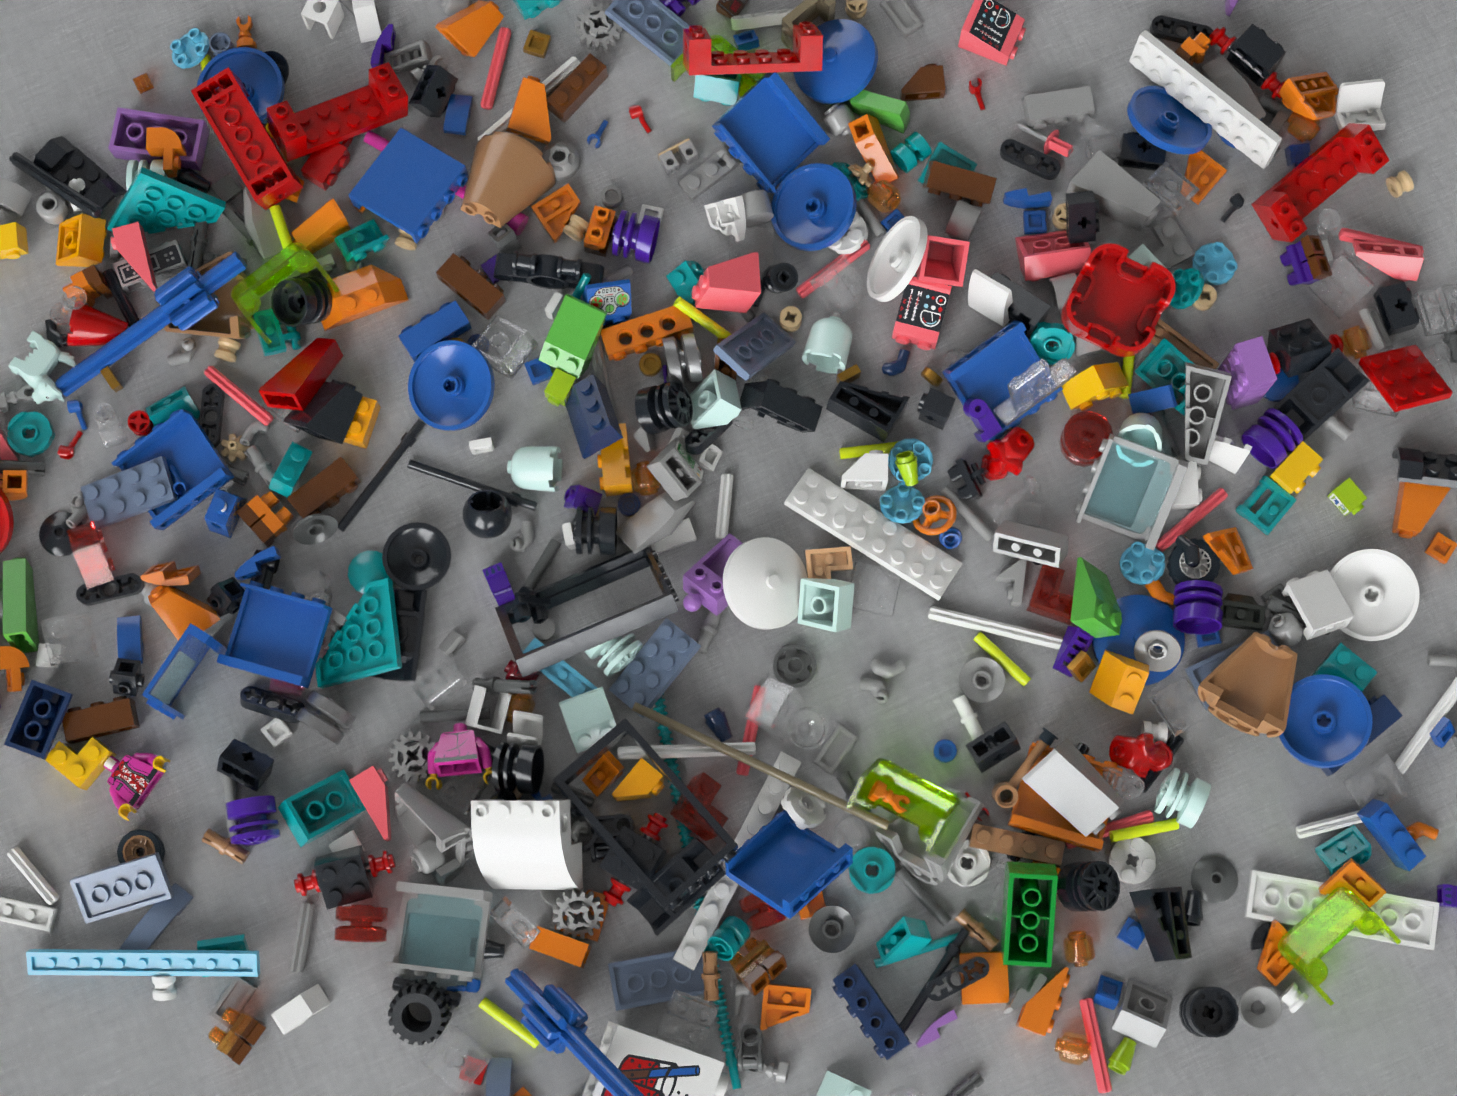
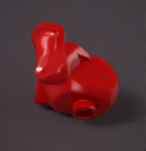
[981,427,1035,481]
[1109,732,1173,778]

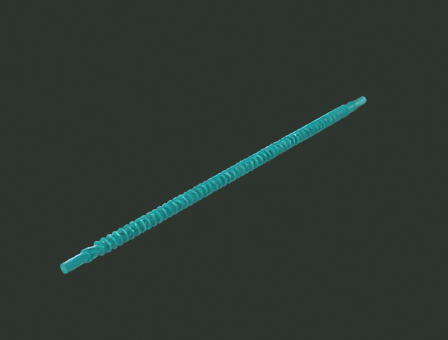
[653,693,742,1090]

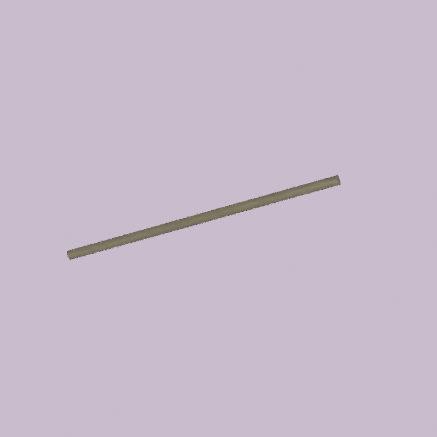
[632,702,890,830]

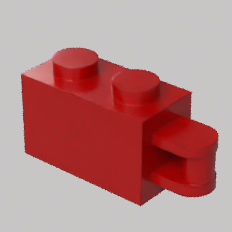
[300,137,353,191]

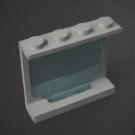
[1074,433,1188,551]
[385,881,493,982]

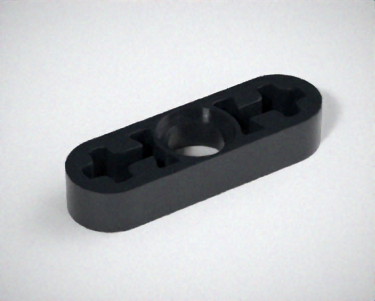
[1150,15,1213,45]
[1000,139,1061,180]
[199,384,225,448]
[685,419,733,455]
[76,573,144,606]
[240,686,305,723]
[925,956,989,1001]

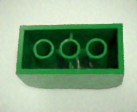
[1001,861,1058,967]

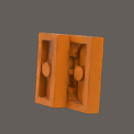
[141,561,201,586]
[959,951,1009,1005]

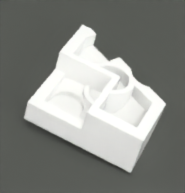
[704,195,746,242]
[1209,435,1252,474]

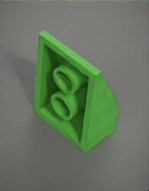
[539,294,608,379]
[1070,557,1122,638]

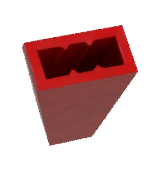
[258,338,343,411]

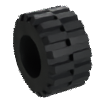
[388,979,452,1045]

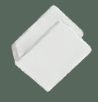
[301,0,344,39]
[465,685,511,734]
[507,710,543,749]

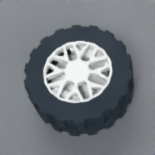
[1167,538,1221,584]

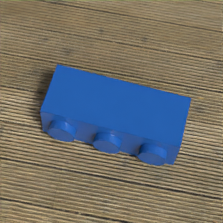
[398,301,472,363]
[1356,798,1426,871]

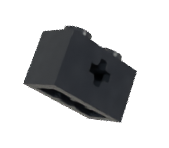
[409,65,458,117]
[1118,132,1166,172]
[1065,191,1100,244]
[1373,281,1420,336]
[917,388,956,430]
[965,721,1021,773]
[217,738,274,792]

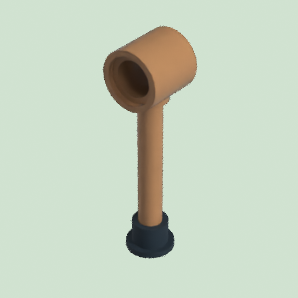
[992,727,1059,808]

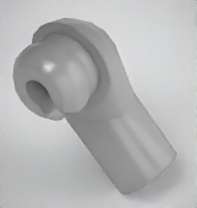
[511,521,534,552]
[859,678,889,703]

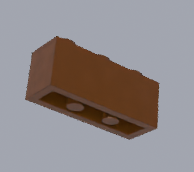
[547,53,608,124]
[922,161,997,207]
[436,253,506,320]
[287,457,361,519]
[62,696,140,744]

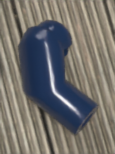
[882,349,910,376]

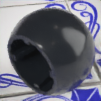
[462,490,512,539]

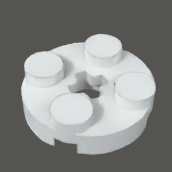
[828,212,868,255]
[781,786,826,830]
[1108,837,1156,884]
[947,840,990,887]

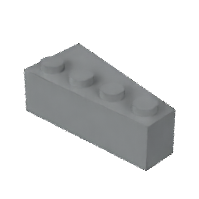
[1184,362,1232,465]

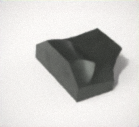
[1220,593,1266,630]

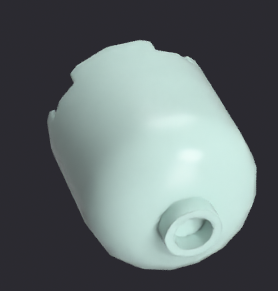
[802,316,852,374]
[1116,413,1163,467]
[507,446,563,492]

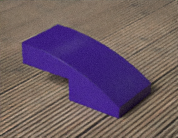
[370,24,396,68]

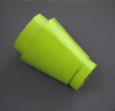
[895,451,919,486]
[1108,1037,1137,1075]

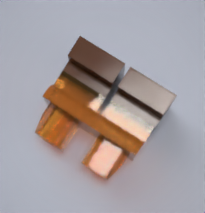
[729,937,788,996]
[208,1006,267,1065]

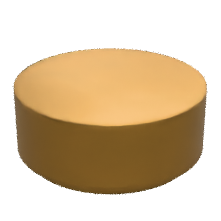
[639,353,662,377]
[921,367,943,387]

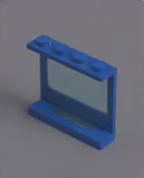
[142,623,227,720]

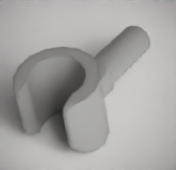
[734,982,749,1016]

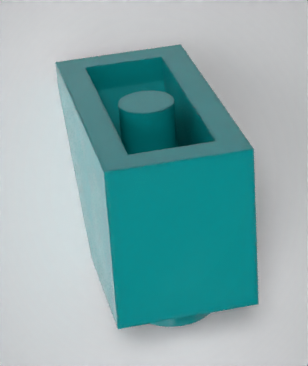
[876,916,932,964]

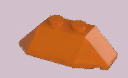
[1279,72,1339,120]
[322,264,409,331]

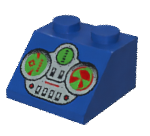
[580,279,632,327]

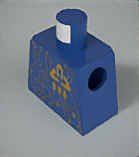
[205,489,247,539]

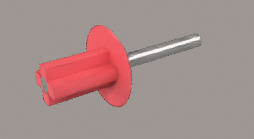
[1017,123,1073,158]

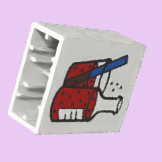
[582,1021,729,1096]

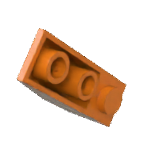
[848,114,899,187]
[1016,967,1070,1036]

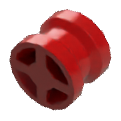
[127,410,154,437]

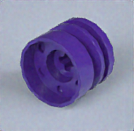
[612,210,660,264]
[1241,408,1303,469]
[1173,580,1223,635]
[225,795,281,845]

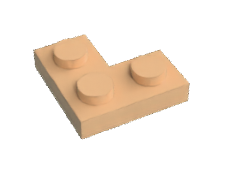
[805,546,853,579]

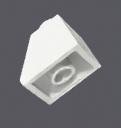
[840,450,888,491]

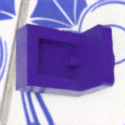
[564,484,603,516]

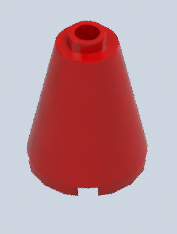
[67,301,129,346]

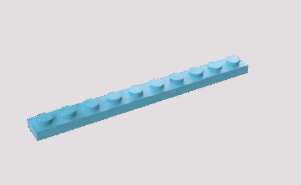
[26,949,260,977]

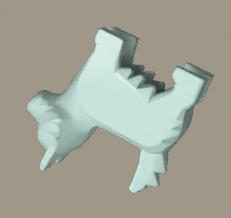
[9,331,76,404]

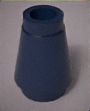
[703,707,733,742]

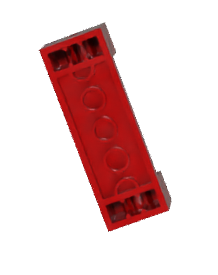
[683,21,823,75]
[266,62,408,162]
[190,67,303,210]
[1251,123,1390,242]

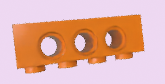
[600,306,694,361]

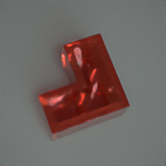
[67,521,116,589]
[1026,564,1073,625]
[670,772,728,841]

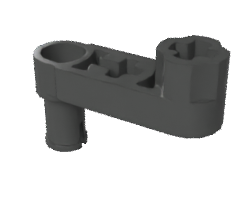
[1259,93,1292,165]

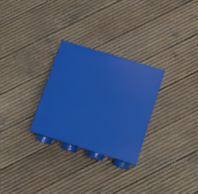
[712,72,830,193]
[349,128,469,244]
[942,321,1063,441]
[111,409,234,530]
[217,581,333,688]
[725,810,853,919]

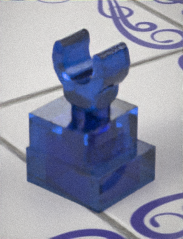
[1284,143,1311,167]

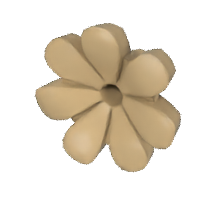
[848,162,874,187]
[221,434,250,463]

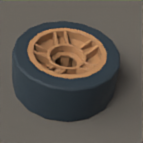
[117,829,165,863]

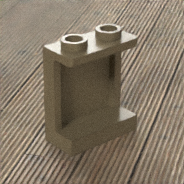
[781,0,836,49]

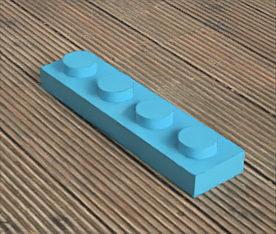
[523,638,606,697]

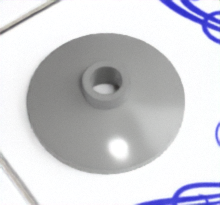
[1134,630,1181,672]
[959,657,1005,703]

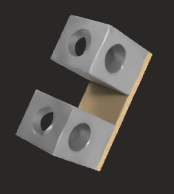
[658,138,699,176]

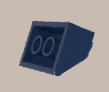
[566,374,623,459]
[4,679,73,760]

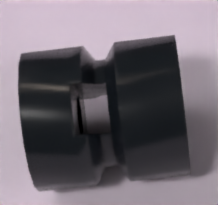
[762,262,798,293]

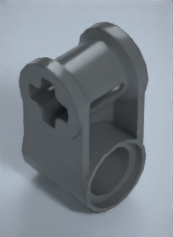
[738,1023,764,1072]

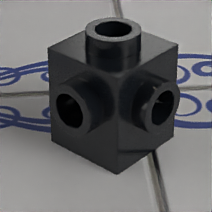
[206,577,245,617]
[109,658,145,696]

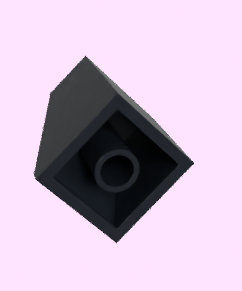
[283,379,363,444]

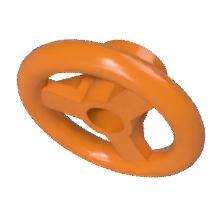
[913,495,957,535]

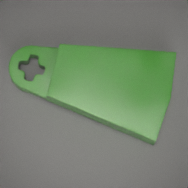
[847,90,910,134]

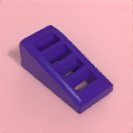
[1053,626,1094,677]

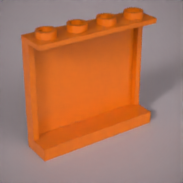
[1008,741,1123,853]

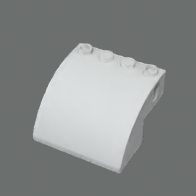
[471,799,583,890]

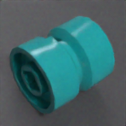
[890,131,932,173]
[707,916,751,961]

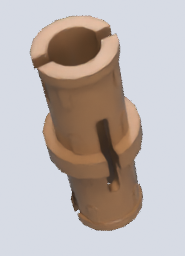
[202,828,250,864]
[954,908,1000,952]
[701,951,720,1001]

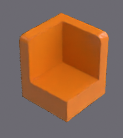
[798,891,826,920]

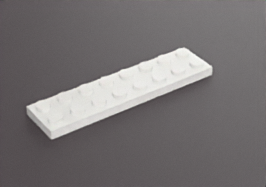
[1129,30,1283,169]
[784,468,963,601]
[1244,870,1440,950]

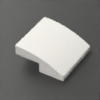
[968,269,1013,327]

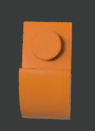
[146,127,187,178]
[0,470,28,501]
[0,646,30,692]

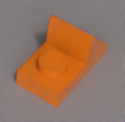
[582,751,625,797]

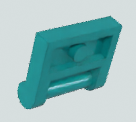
[1235,475,1297,535]

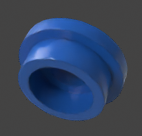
[939,527,962,549]

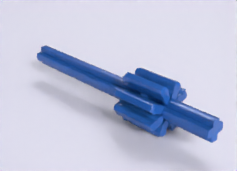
[55,251,247,397]
[505,968,644,1096]

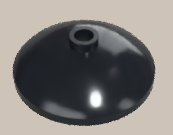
[382,522,452,591]

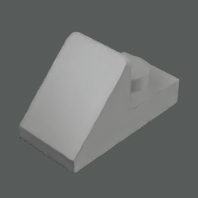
[995,559,1027,607]

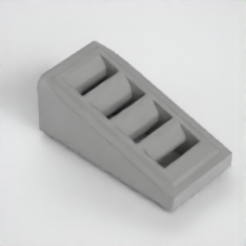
[384,39,433,74]

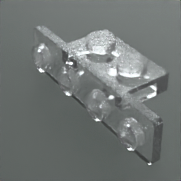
[993,358,1077,426]

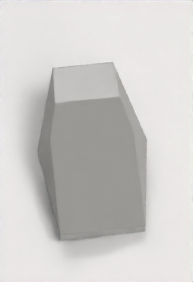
[1200,55,1266,120]
[243,187,292,259]
[615,492,695,554]

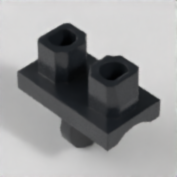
[947,458,988,501]
[504,586,552,624]

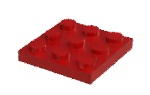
[1358,344,1453,412]

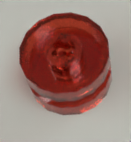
[1059,411,1113,467]
[738,894,787,932]
[334,905,388,942]

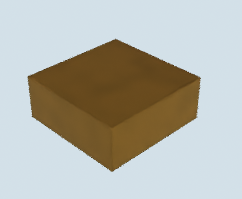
[523,30,551,59]
[836,364,861,384]
[100,366,123,393]
[1067,650,1096,683]

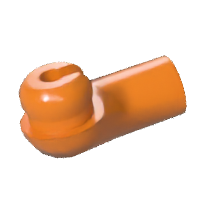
[1145,579,1175,605]
[1406,821,1439,841]

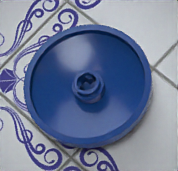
[793,19,878,104]
[197,47,285,125]
[1127,86,1212,155]
[771,163,857,251]
[408,340,495,431]
[1092,595,1185,686]
[1279,674,1373,768]

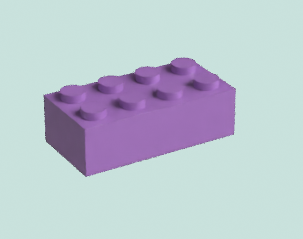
[108,107,210,171]
[1218,336,1277,410]

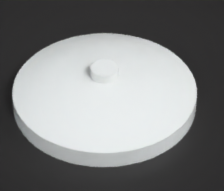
[867,216,928,302]
[723,537,807,630]
[1330,549,1420,641]

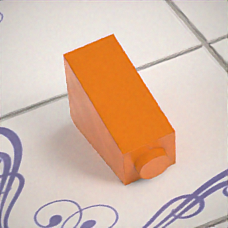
[435,0,504,57]
[506,76,551,145]
[291,198,351,258]
[1392,482,1451,539]
[148,586,221,641]
[527,926,592,969]

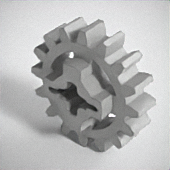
[575,3,623,51]
[388,731,436,782]
[553,888,604,939]

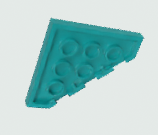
[107,167,226,234]
[315,578,402,689]

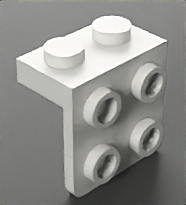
[1334,79,1386,131]

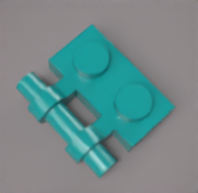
[252,308,302,357]

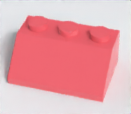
[1015,230,1091,281]

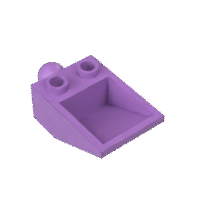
[683,533,743,616]

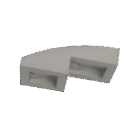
[1003,973,1047,1014]

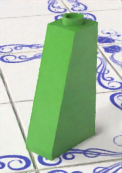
[3,557,39,653]

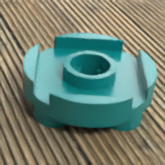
[1030,322,1075,365]
[7,411,55,458]
[848,847,895,894]

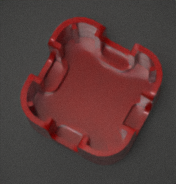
[1061,243,1176,357]

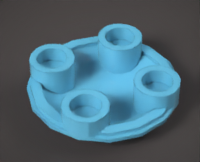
[170,28,210,69]
[1192,242,1237,285]
[888,438,933,482]
[880,482,925,523]
[1119,541,1165,585]

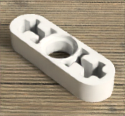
[731,9,793,30]

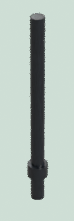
[338,419,426,532]
[407,459,538,511]
[899,928,970,1033]

